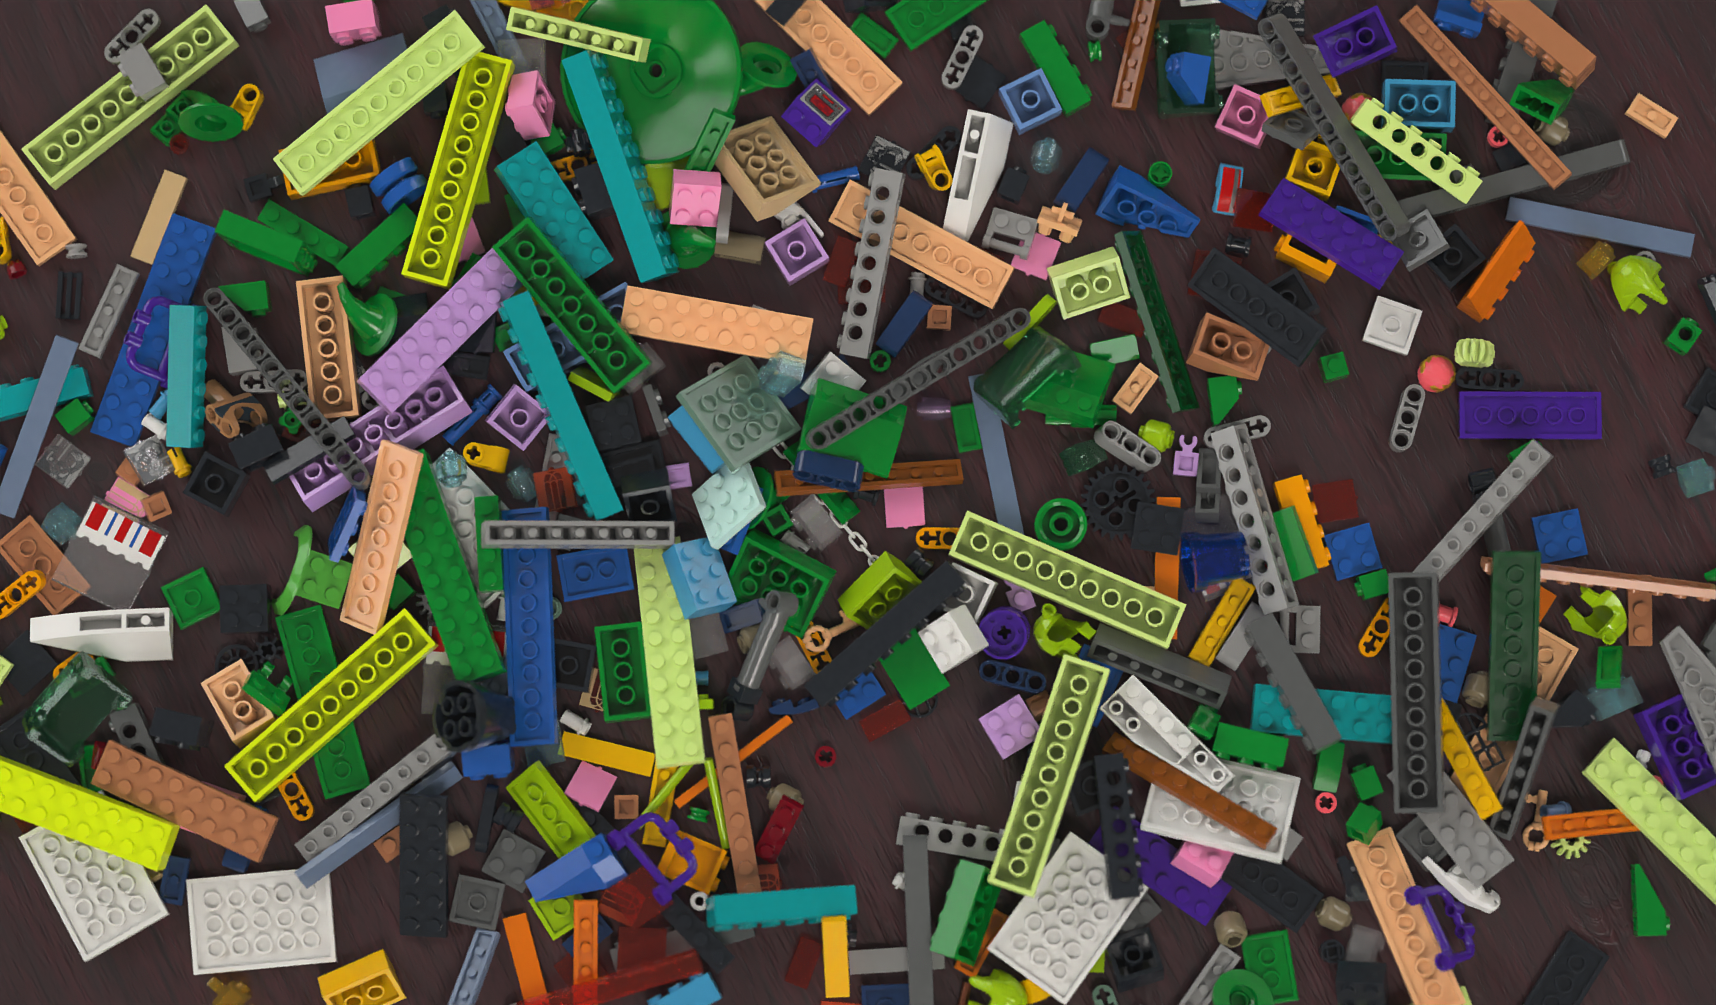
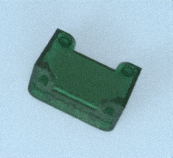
[1154,18,1223,119]
[973,326,1081,430]
[22,651,133,768]

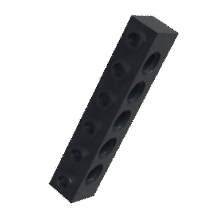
[1093,753,1144,901]

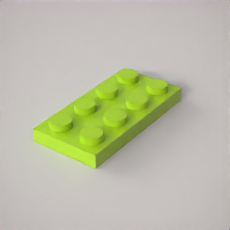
[505,760,596,859]

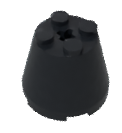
[433,680,517,752]

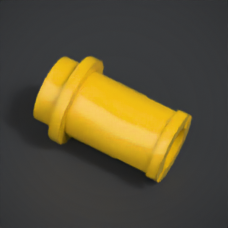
[167,447,192,478]

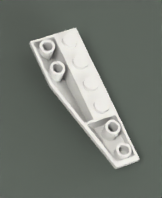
[943,109,1013,242]
[30,608,173,662]
[1099,675,1235,792]

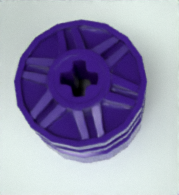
[979,606,1030,659]

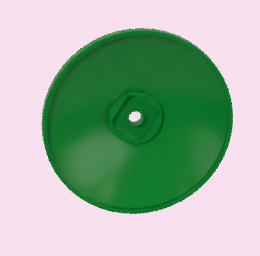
[560,0,743,164]

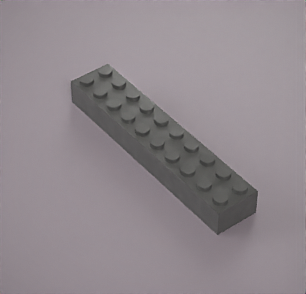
[1388,572,1445,813]

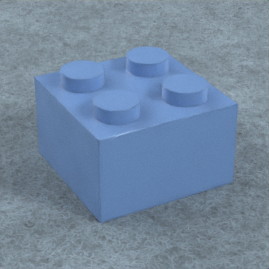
[998,68,1062,135]

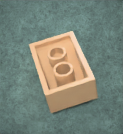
[201,659,278,748]

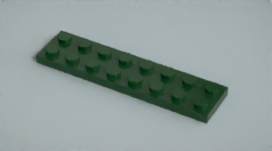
[1114,231,1200,413]
[1487,551,1541,741]

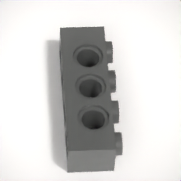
[108,703,166,765]

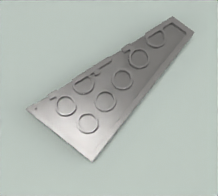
[1186,23,1331,92]
[1659,626,1716,773]

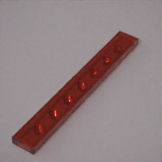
[516,948,704,1005]

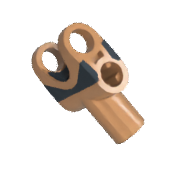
[204,379,268,438]

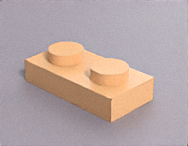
[1625,93,1678,139]
[1112,363,1159,415]

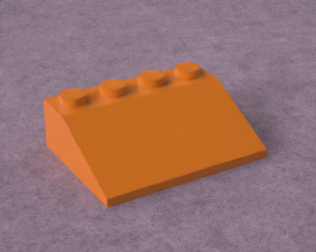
[1456,220,1535,323]

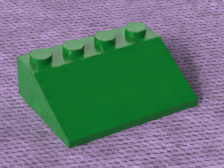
[1003,337,1116,428]
[798,378,907,479]
[728,528,837,639]

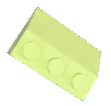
[1046,247,1130,320]

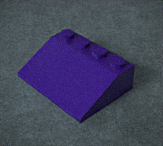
[1633,694,1716,801]

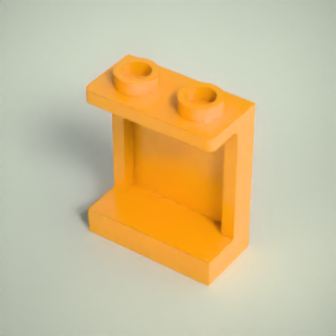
[1274,234,1336,283]
[658,830,730,895]

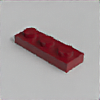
[755,794,804,865]

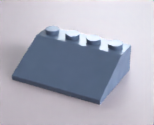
[314,33,423,114]

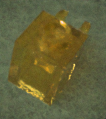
[1576,240,1616,280]
[207,977,252,1005]

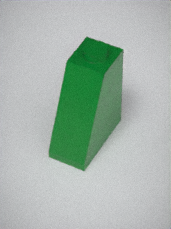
[1509,79,1575,125]

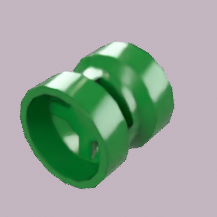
[1147,161,1172,188]

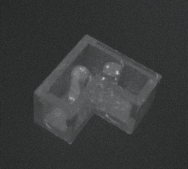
[790,494,843,552]

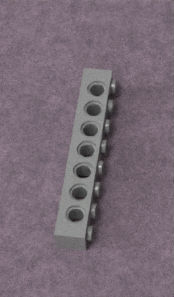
[837,168,906,359]
[1210,424,1299,615]
[1412,440,1554,582]
[481,521,675,549]
[294,734,453,862]
[896,812,1061,866]

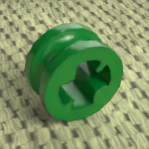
[1087,40,1102,62]
[870,350,891,373]
[687,807,710,823]

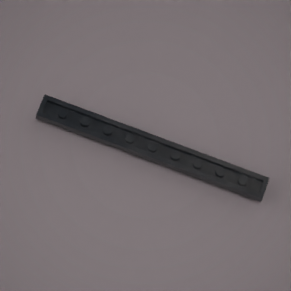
[567,797,735,975]

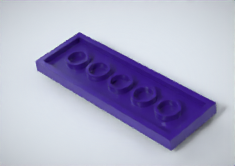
[1259,177,1404,290]
[1458,391,1602,440]
[1088,805,1232,926]

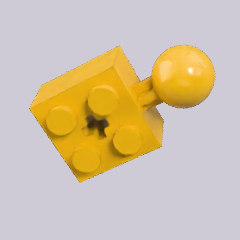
[1285,134,1340,202]

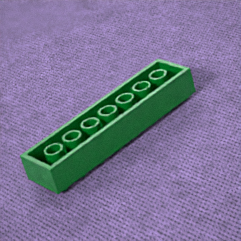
[492,217,653,393]

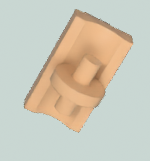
[1037,202,1082,243]

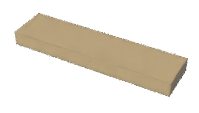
[131,170,188,265]

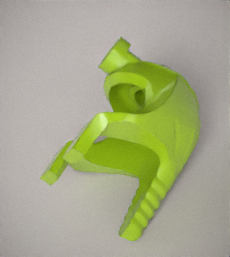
[1607,255,1668,314]
[1563,586,1628,645]
[1033,604,1097,660]
[968,969,1028,1005]

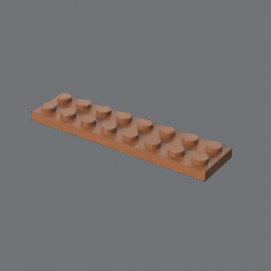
[91,740,279,862]

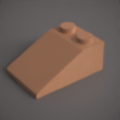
[1186,313,1269,381]

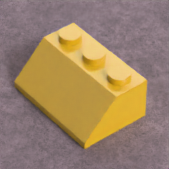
[318,949,406,1005]

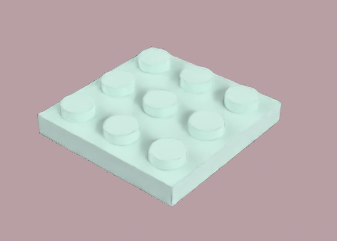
[692,462,766,550]

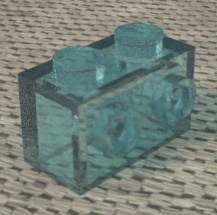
[758,351,806,398]
[1585,674,1643,722]

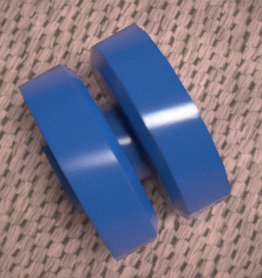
[369,157,428,214]

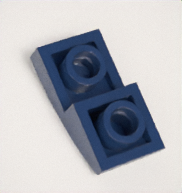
[769,696,820,715]

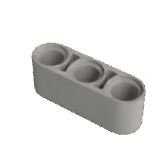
[1388,384,1425,453]
[1094,421,1161,473]
[1215,601,1268,671]

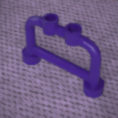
[124,296,198,389]
[606,812,698,906]
[1404,885,1475,972]

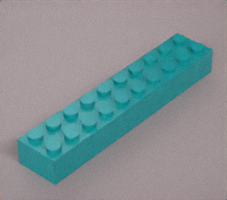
[562,50,679,283]
[498,291,623,521]

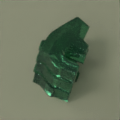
[1059,440,1108,477]

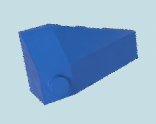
[1095,165,1200,238]
[525,833,630,902]

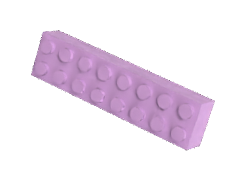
[356,248,523,415]
[289,366,473,512]

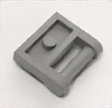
[982,207,1039,260]
[1278,605,1320,654]

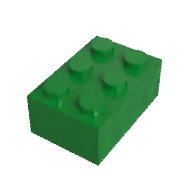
[1209,722,1289,771]

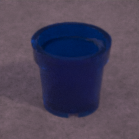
[1180,531,1250,593]

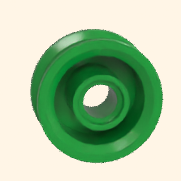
[1034,498,1087,551]

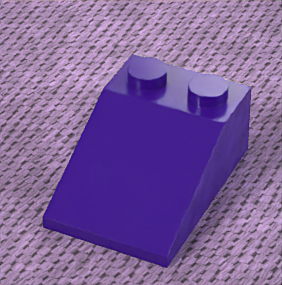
[1313,5,1398,78]

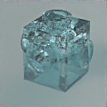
[1676,458,1716,498]
[40,502,83,545]

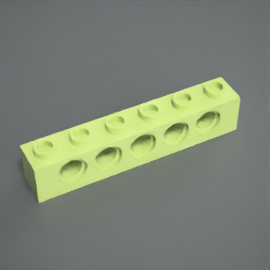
[506,7,651,62]
[1349,97,1482,204]

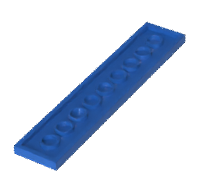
[90,213,216,447]
[502,507,558,747]

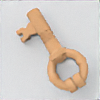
[802,610,860,652]
[1522,790,1549,852]

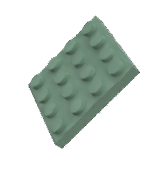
[676,355,801,472]

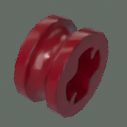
[815,746,836,768]

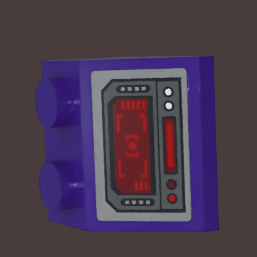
[781,78,852,147]

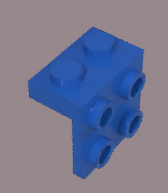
[1432,0,1484,38]

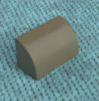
[714,231,766,265]

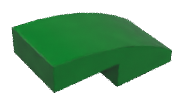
[150,94,193,147]
[1312,742,1345,793]

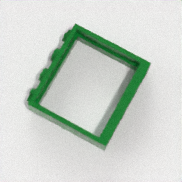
[214,210,318,277]

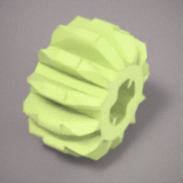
[1454,338,1495,368]
[1551,837,1591,859]

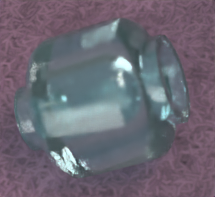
[1029,138,1062,174]
[436,451,467,488]
[505,465,537,502]

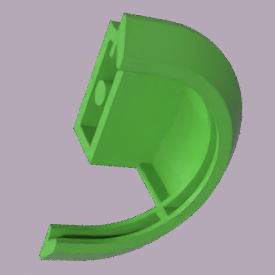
[271,525,353,615]

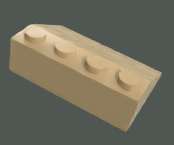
[715,116,821,222]

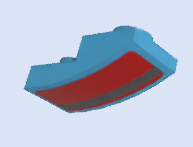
[1212,163,1243,216]

